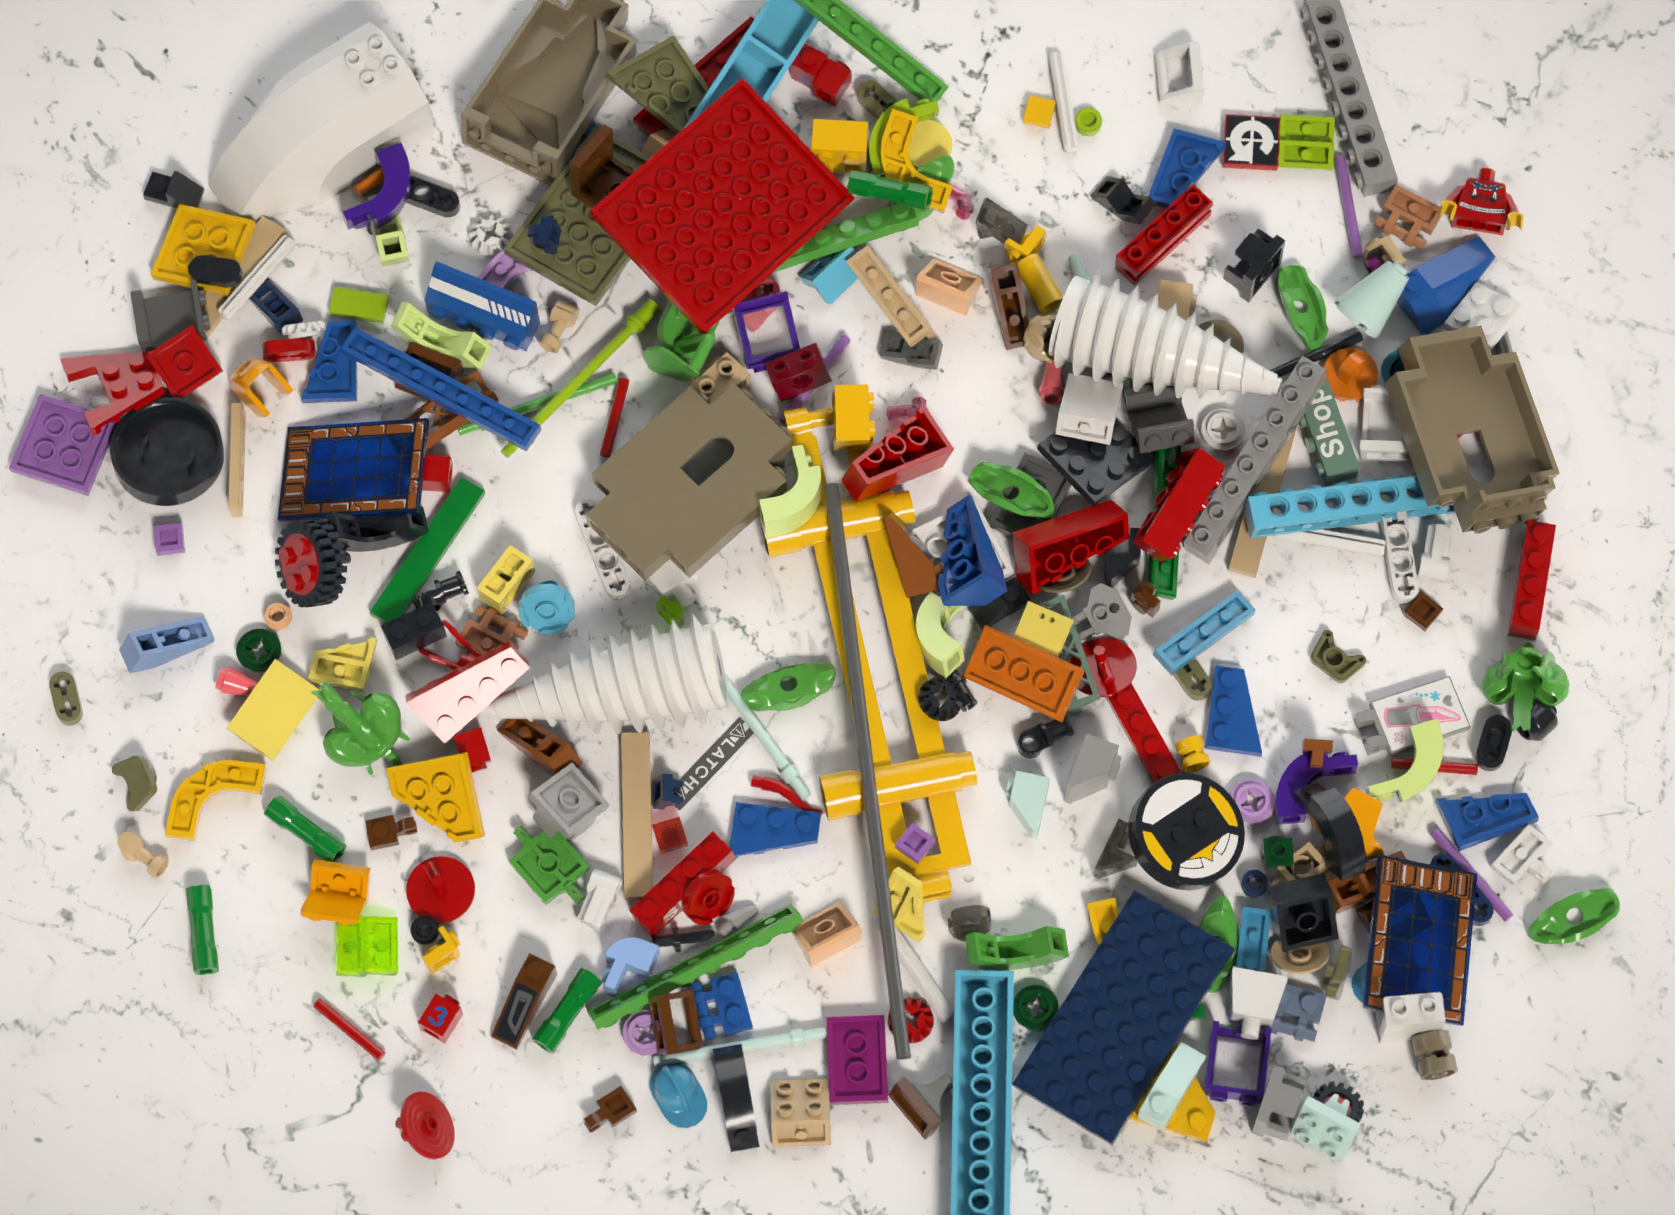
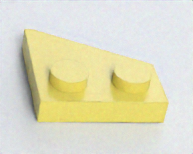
[308,638,378,692]
[873,867,925,943]

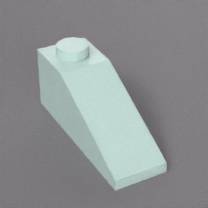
[1138,1042,1207,1132]

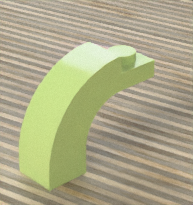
[368,195,410,267]
[391,302,492,370]
[759,445,821,539]
[916,592,965,678]
[1366,718,1444,802]

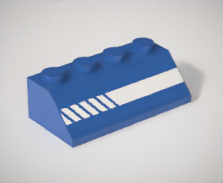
[425,261,540,352]

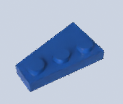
[1148,128,1226,208]
[301,320,358,403]
[1205,665,1263,757]
[1435,793,1539,851]
[729,802,821,858]

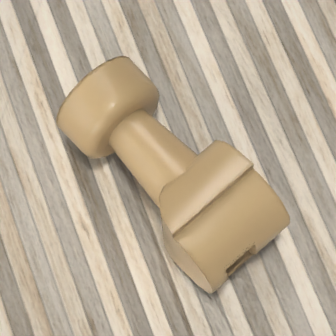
[538,299,580,353]
[117,832,169,879]

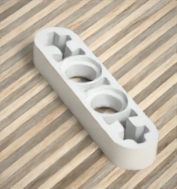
[1380,498,1419,605]
[575,499,630,600]

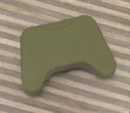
[1310,630,1366,683]
[112,755,157,811]
[1323,946,1352,1001]

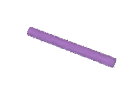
[1335,155,1363,259]
[778,334,851,425]
[1430,828,1513,922]

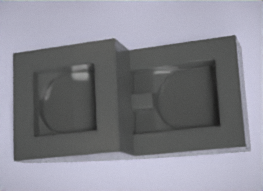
[879,331,943,370]

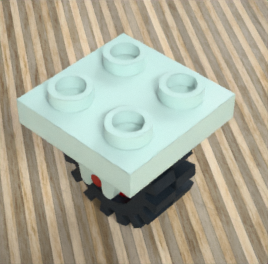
[1290,1082,1364,1163]

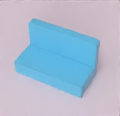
[799,247,858,305]

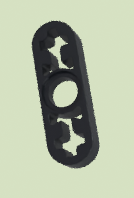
[406,175,460,218]

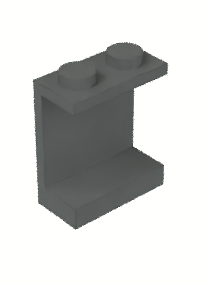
[130,280,211,353]
[1124,384,1195,453]

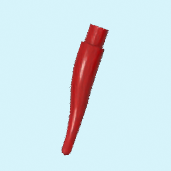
[751,775,824,815]

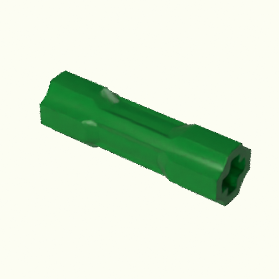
[847,170,933,210]
[264,795,347,862]
[186,885,219,975]
[532,968,602,1054]

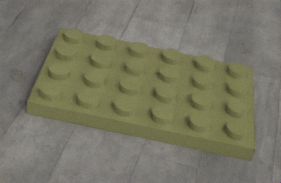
[504,127,650,306]

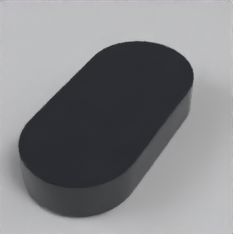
[188,255,243,288]

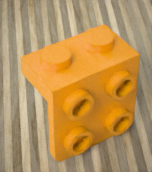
[301,859,371,925]

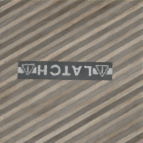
[673,718,754,810]

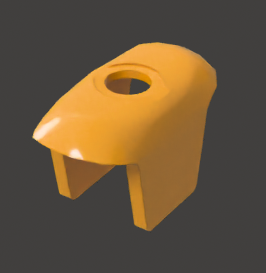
[229,359,293,417]
[1310,788,1384,859]

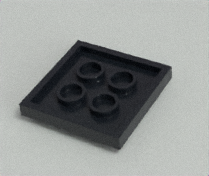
[1037,419,1155,506]

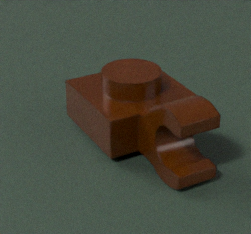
[1131,581,1161,618]
[365,815,418,850]
[584,1086,637,1133]

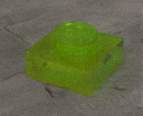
[655,596,685,628]

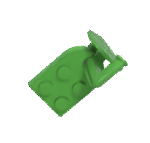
[644,300,720,382]

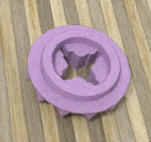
[1230,779,1275,825]
[622,1010,657,1057]

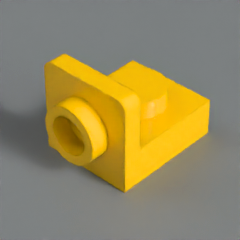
[1004,225,1046,263]
[422,926,461,975]

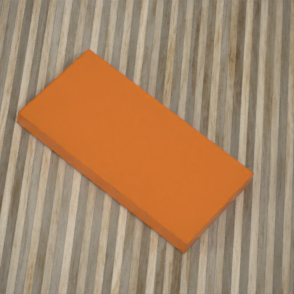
[963,625,1085,722]

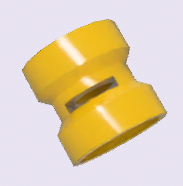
[1175,735,1211,773]

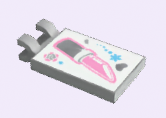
[1353,676,1471,756]

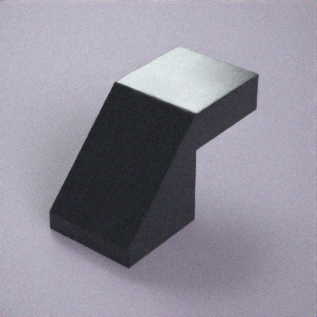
[1090,176,1156,224]
[1105,527,1141,588]

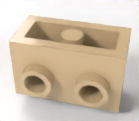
[687,352,751,405]

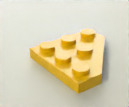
[386,752,485,842]
[1129,1044,1216,1142]

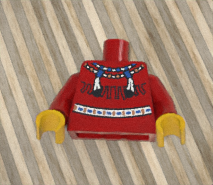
[1437,168,1524,236]

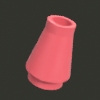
[1038,363,1065,405]
[215,667,258,696]

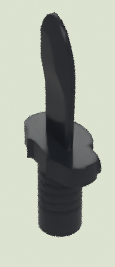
[652,927,715,952]

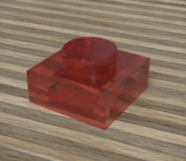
[652,817,688,854]

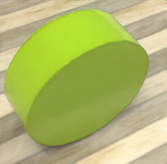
[1075,108,1102,136]

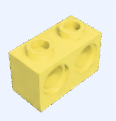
[477,545,535,615]

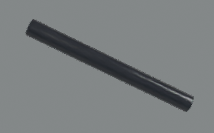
[1270,331,1364,378]

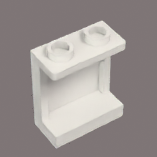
[1055,373,1124,445]
[1360,385,1412,462]
[1376,992,1446,1043]

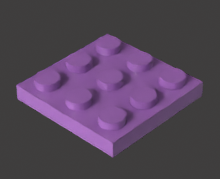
[9,394,119,496]

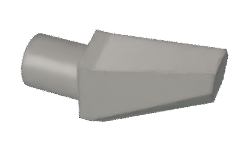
[716,905,758,938]

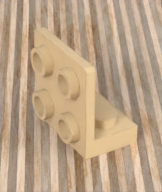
[770,1078,831,1147]

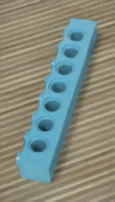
[1244,474,1456,538]

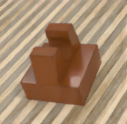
[1301,739,1333,768]

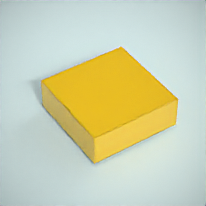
[1023,95,1056,129]

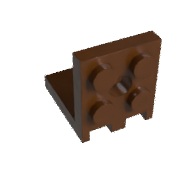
[570,124,635,208]

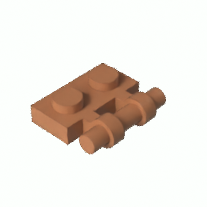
[1373,184,1443,250]
[455,605,529,655]

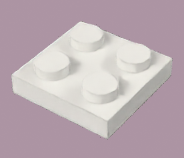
[1445,282,1523,350]

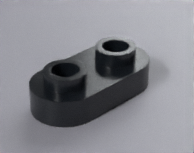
[1475,715,1512,771]

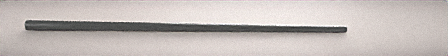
[824,483,911,1060]

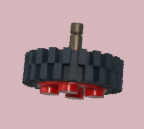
[275,518,351,608]

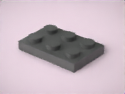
[988,452,1072,538]

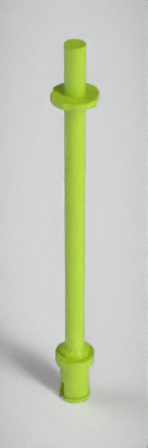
[501,298,661,458]

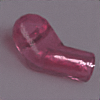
[949,183,974,220]
[887,397,928,420]

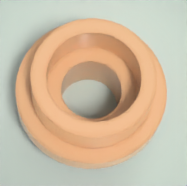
[264,603,292,630]

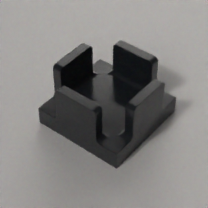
[1223,228,1286,303]

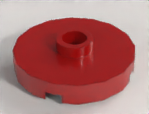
[682,870,735,925]

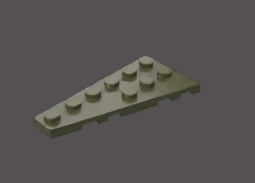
[605,35,709,134]

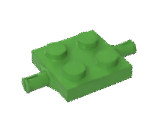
[508,825,590,905]

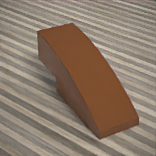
[1328,850,1407,914]

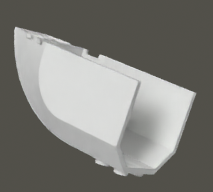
[208,22,435,222]

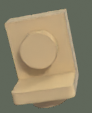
[1363,235,1406,266]

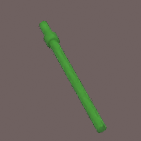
[457,373,617,436]

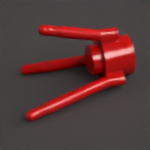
[419,620,482,670]

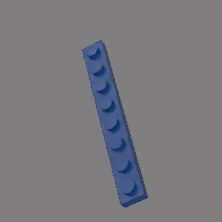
[340,327,542,452]

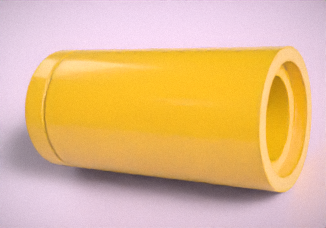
[1017,254,1063,315]

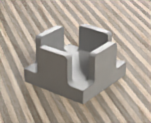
[528,763,610,841]
[1252,1065,1307,1141]

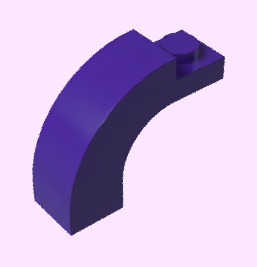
[342,142,411,230]
[1274,752,1358,825]

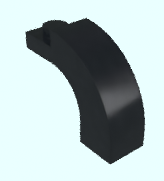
[326,505,429,552]
[1293,782,1366,881]
[713,1044,760,1152]

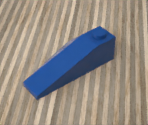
[1397,236,1496,335]
[938,495,1007,606]

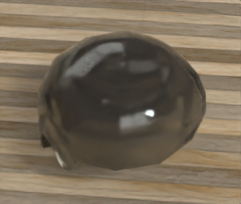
[947,905,991,942]

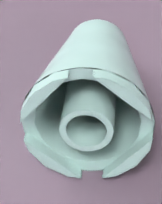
[1334,260,1409,338]

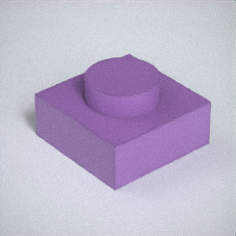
[154,522,185,556]
[895,823,936,864]

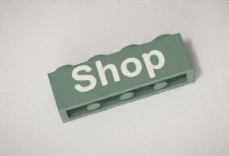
[1298,379,1360,486]

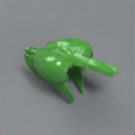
[1481,642,1570,731]
[311,682,410,775]

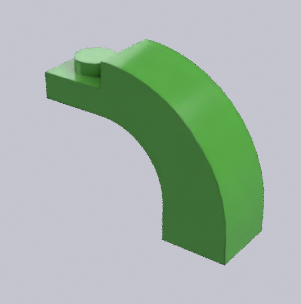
[965,926,1069,971]

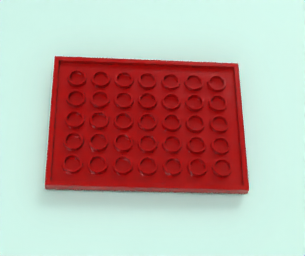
[588,78,855,334]

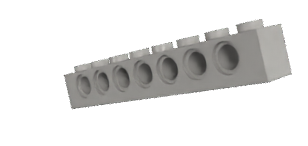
[1300,0,1398,197]
[1184,356,1327,564]

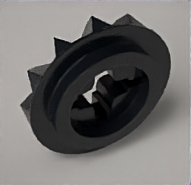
[918,677,963,721]

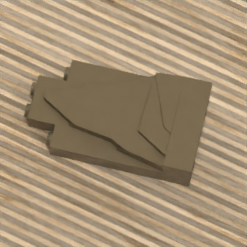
[461,0,637,186]

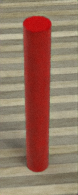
[599,378,630,458]
[1391,757,1478,775]
[313,998,386,1061]

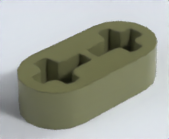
[857,80,898,120]
[1173,658,1211,701]
[49,671,83,726]

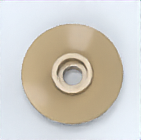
[1271,940,1329,974]

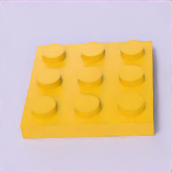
[150,204,257,296]

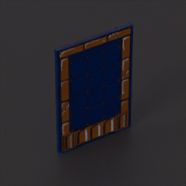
[277,418,429,521]
[1363,855,1478,1026]

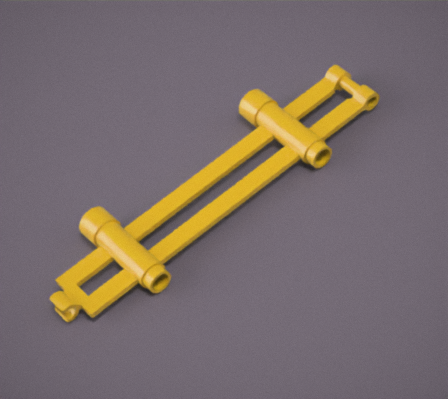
[760,407,977,903]

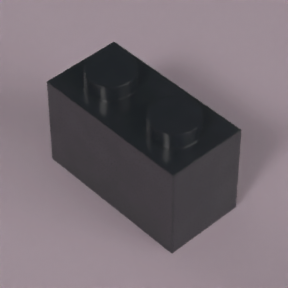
[381,602,447,660]

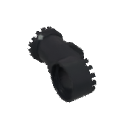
[413,571,469,611]
[1017,715,1074,759]

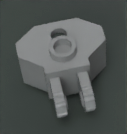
[1072,583,1132,641]

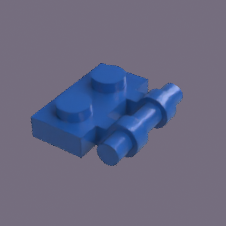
[690,972,753,1040]

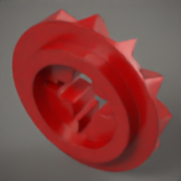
[888,997,934,1044]

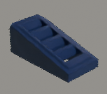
[249,278,303,336]

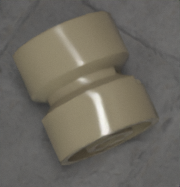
[1412,1030,1458,1081]

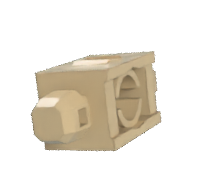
[1267,840,1327,892]

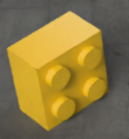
[811,119,868,176]
[832,384,875,451]

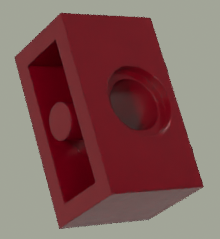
[765,343,832,402]

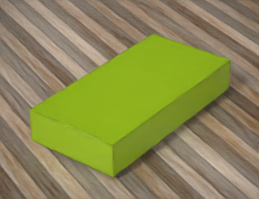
[329,287,389,324]

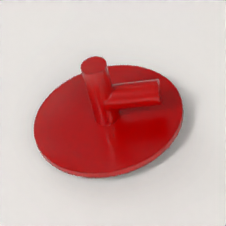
[1070,638,1137,697]
[406,856,475,923]
[395,1091,455,1160]

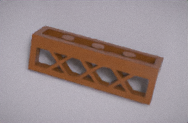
[386,370,499,462]

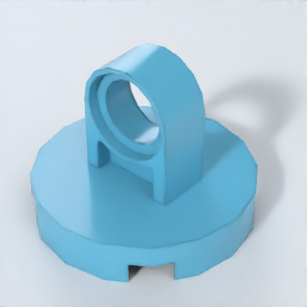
[519,580,575,635]

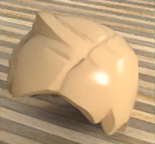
[1024,315,1056,363]

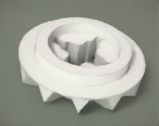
[469,214,513,256]
[282,321,326,339]
[1201,409,1246,452]

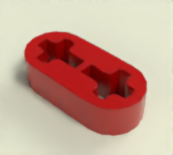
[262,338,315,362]

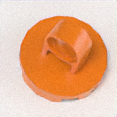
[1324,347,1378,402]

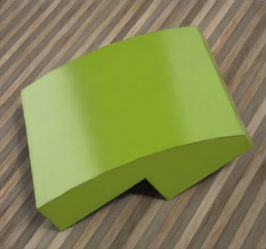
[1278,114,1335,170]

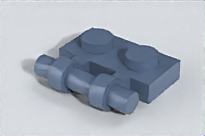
[1260,984,1327,1042]

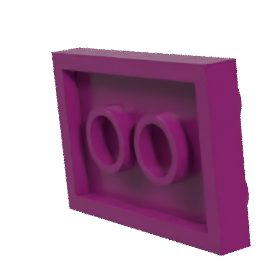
[826,1015,888,1105]

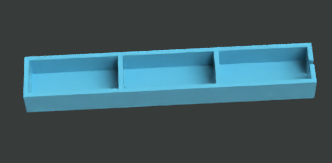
[682,0,819,130]

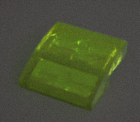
[336,916,398,977]

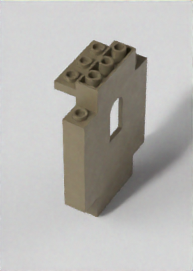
[1384,326,1560,534]
[586,384,792,581]

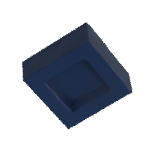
[527,216,562,254]
[652,773,684,810]

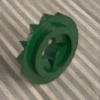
[236,629,282,673]
[1013,985,1059,1031]

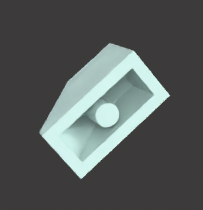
[1006,771,1050,840]

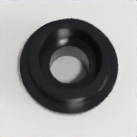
[410,916,439,945]

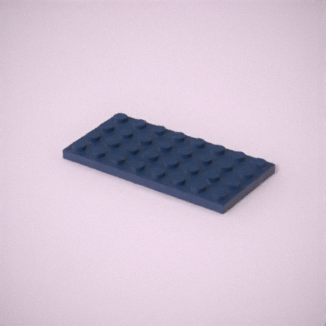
[1012,890,1234,1146]

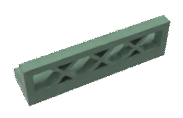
[1037,595,1101,716]

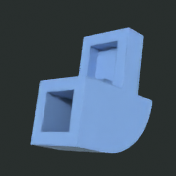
[602,937,660,996]

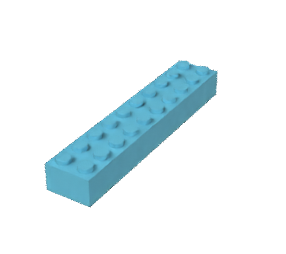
[950,970,1014,1215]

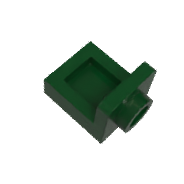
[1261,836,1294,868]

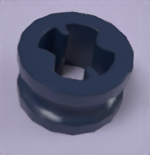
[1241,870,1268,898]

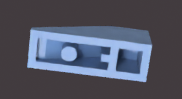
[119,616,215,673]

